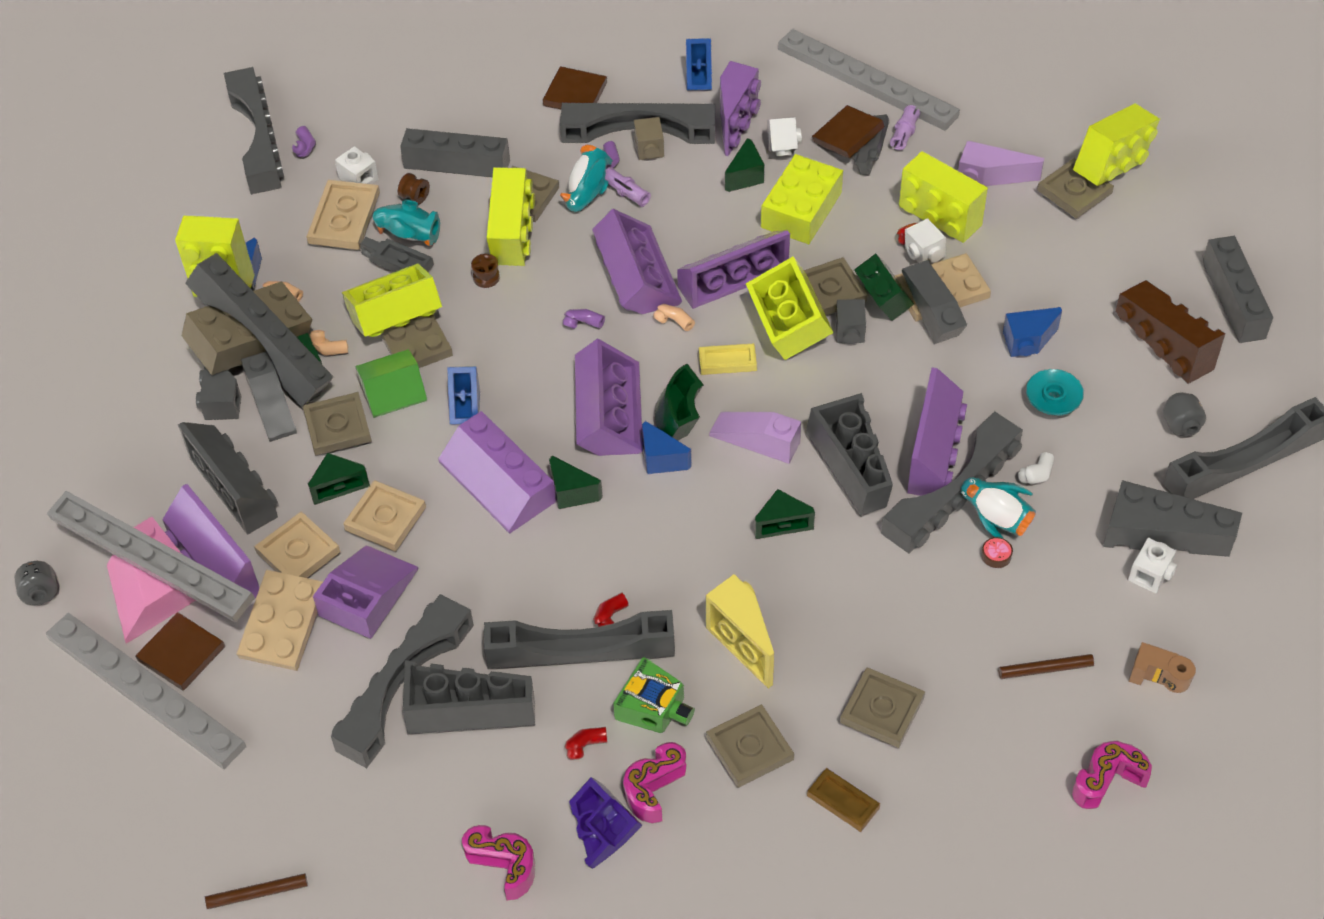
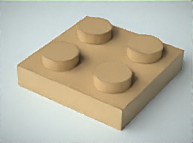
[343,480,426,552]
[254,511,340,578]

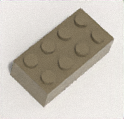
[181,281,313,375]

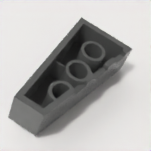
[806,393,893,515]
[1103,480,1242,557]
[403,660,535,734]

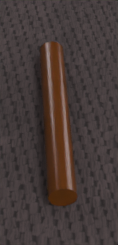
[998,654,1094,679]
[205,873,308,910]

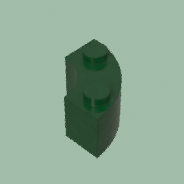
[655,364,704,440]

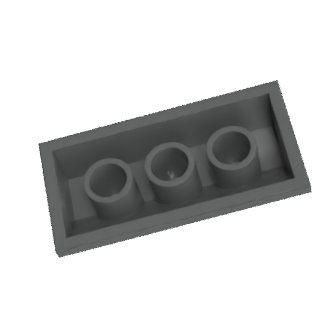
[178,422,278,535]

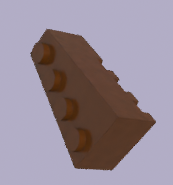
[1115,280,1226,384]

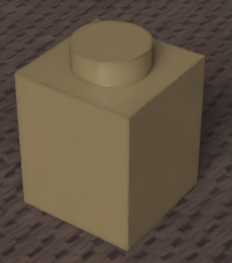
[634,117,664,160]

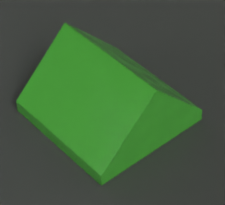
[355,349,427,418]

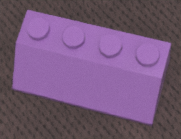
[592,208,682,314]
[677,230,790,309]
[575,338,643,456]
[907,367,967,496]
[438,411,556,534]
[162,484,260,598]

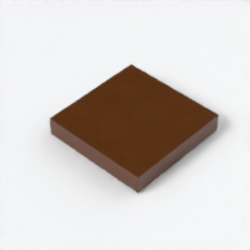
[543,66,607,110]
[812,105,885,158]
[135,612,225,691]

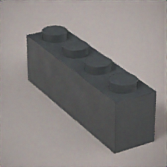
[400,128,510,178]
[1202,235,1273,343]

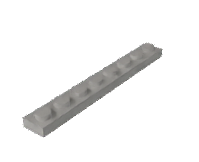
[778,29,960,131]
[47,491,255,622]
[46,612,246,770]

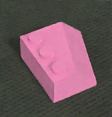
[107,517,196,644]

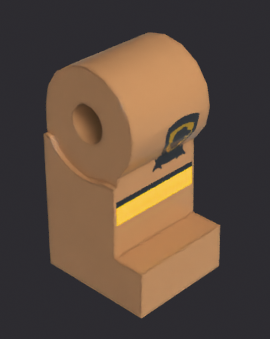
[1128,642,1196,693]

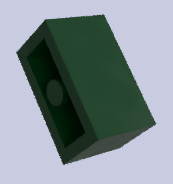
[854,253,914,321]

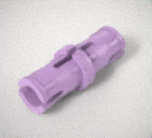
[890,105,920,150]
[605,167,651,207]

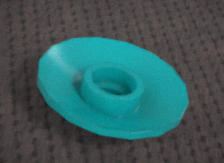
[1026,369,1084,416]

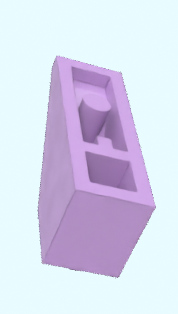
[958,141,1044,186]
[709,412,801,464]

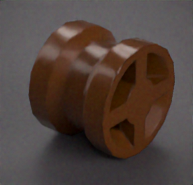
[397,173,430,205]
[471,253,500,288]

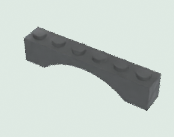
[224,67,284,195]
[560,103,715,144]
[185,253,333,407]
[196,282,255,420]
[1163,397,1324,499]
[881,411,1023,554]
[331,594,474,769]
[484,610,675,669]

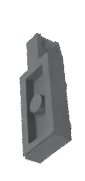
[854,114,889,175]
[360,237,434,272]

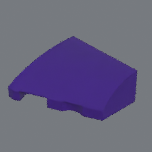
[569,777,642,869]

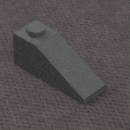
[902,260,967,345]
[241,351,297,442]

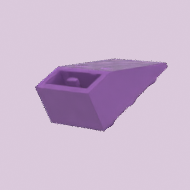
[720,61,761,156]
[313,545,418,639]

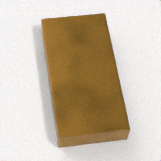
[807,768,880,832]

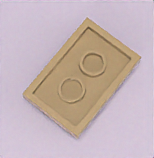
[306,180,380,250]
[895,253,991,322]
[236,570,323,671]

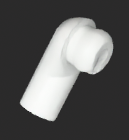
[1018,452,1054,484]

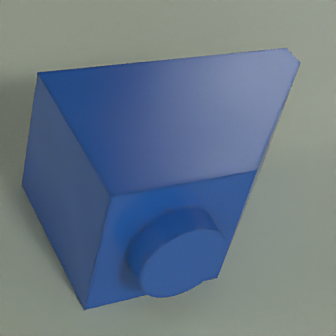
[1003,307,1062,357]

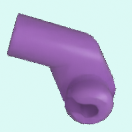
[292,126,316,158]
[603,141,620,169]
[562,309,605,329]

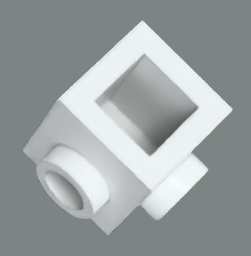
[767,117,802,156]
[335,146,379,184]
[905,218,946,264]
[1128,538,1178,594]

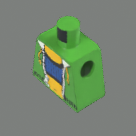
[613,657,695,733]

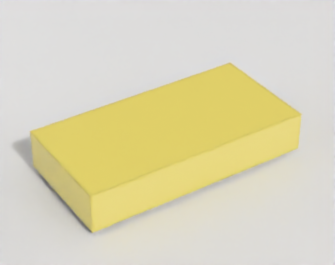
[699,343,757,375]

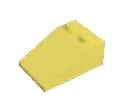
[706,574,774,689]

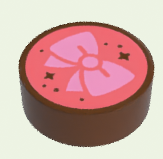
[981,537,1013,568]

